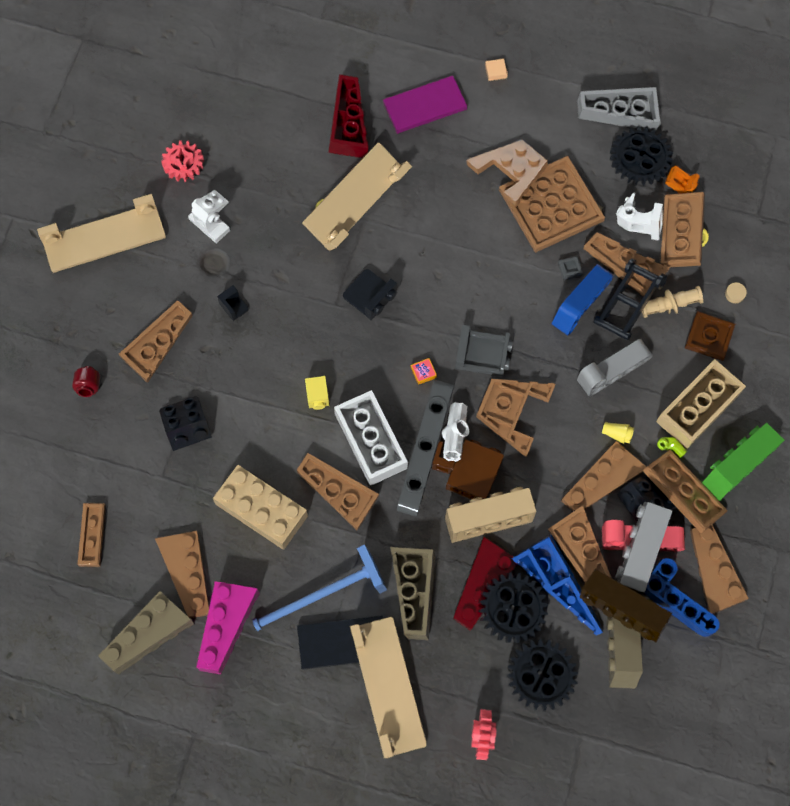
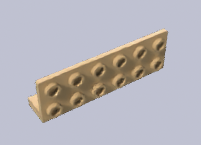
[302,143,412,251]
[37,194,166,273]
[350,617,427,759]

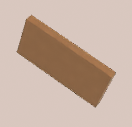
[660,192,705,267]
[643,450,728,533]

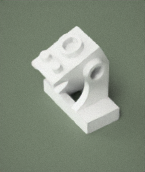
[188,190,230,244]
[616,193,663,240]

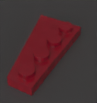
[453,537,518,631]

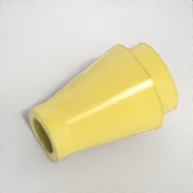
[602,422,634,444]

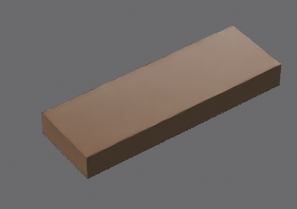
[78,503,106,567]

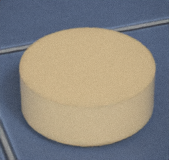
[725,283,747,303]

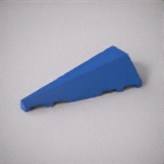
[512,535,604,636]

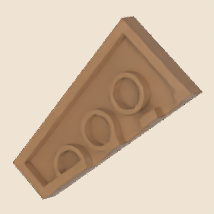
[297,453,379,531]
[548,506,611,583]
[155,531,209,619]

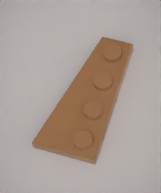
[583,232,670,297]
[119,300,192,383]
[561,441,646,512]
[690,525,749,614]

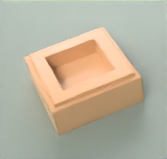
[485,59,507,81]

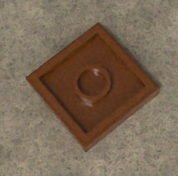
[685,311,736,361]

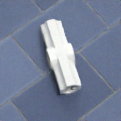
[442,402,469,462]

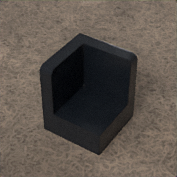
[217,285,249,321]

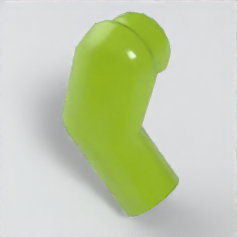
[657,437,688,458]

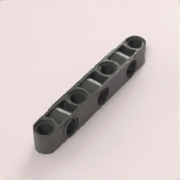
[397,379,454,517]

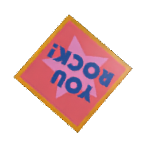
[410,358,437,385]

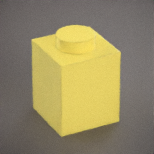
[305,376,329,410]

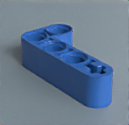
[552,264,614,336]
[644,558,719,637]

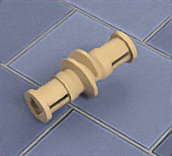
[640,286,703,318]

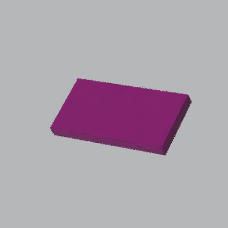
[383,76,467,134]

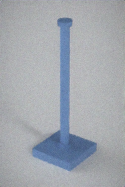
[252,545,387,631]

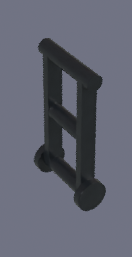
[594,258,667,340]

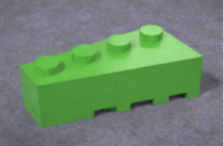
[702,423,785,501]

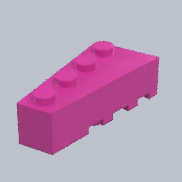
[197,581,260,674]

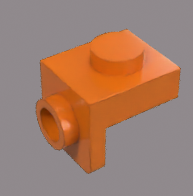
[665,166,700,194]

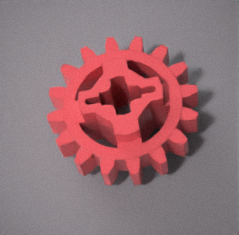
[161,141,204,182]
[472,710,496,760]

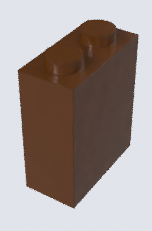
[446,439,504,500]

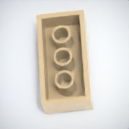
[656,359,746,449]
[213,465,308,550]
[445,487,536,543]

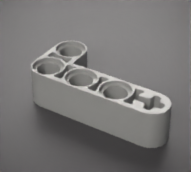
[577,339,653,397]

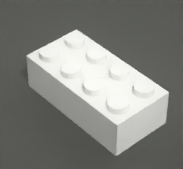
[334,390,408,486]

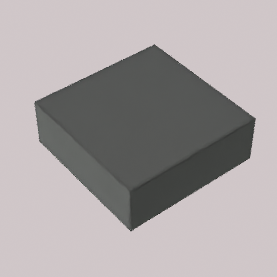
[558,256,583,281]

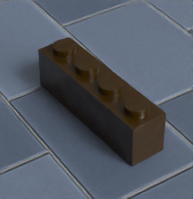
[579,569,672,642]

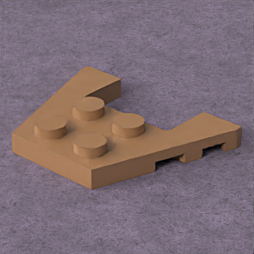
[467,140,548,207]
[476,379,556,457]

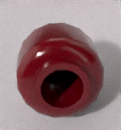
[72,366,101,397]

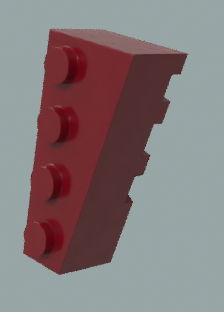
[328,74,368,158]

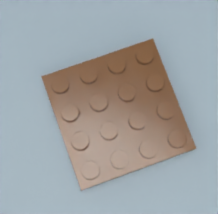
[499,156,605,253]

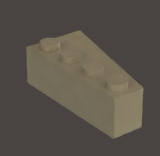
[391,547,436,640]
[606,590,643,689]
[98,591,194,674]

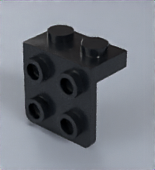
[343,269,397,320]
[159,396,212,451]
[617,475,676,522]

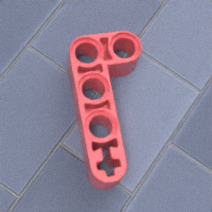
[602,520,685,552]

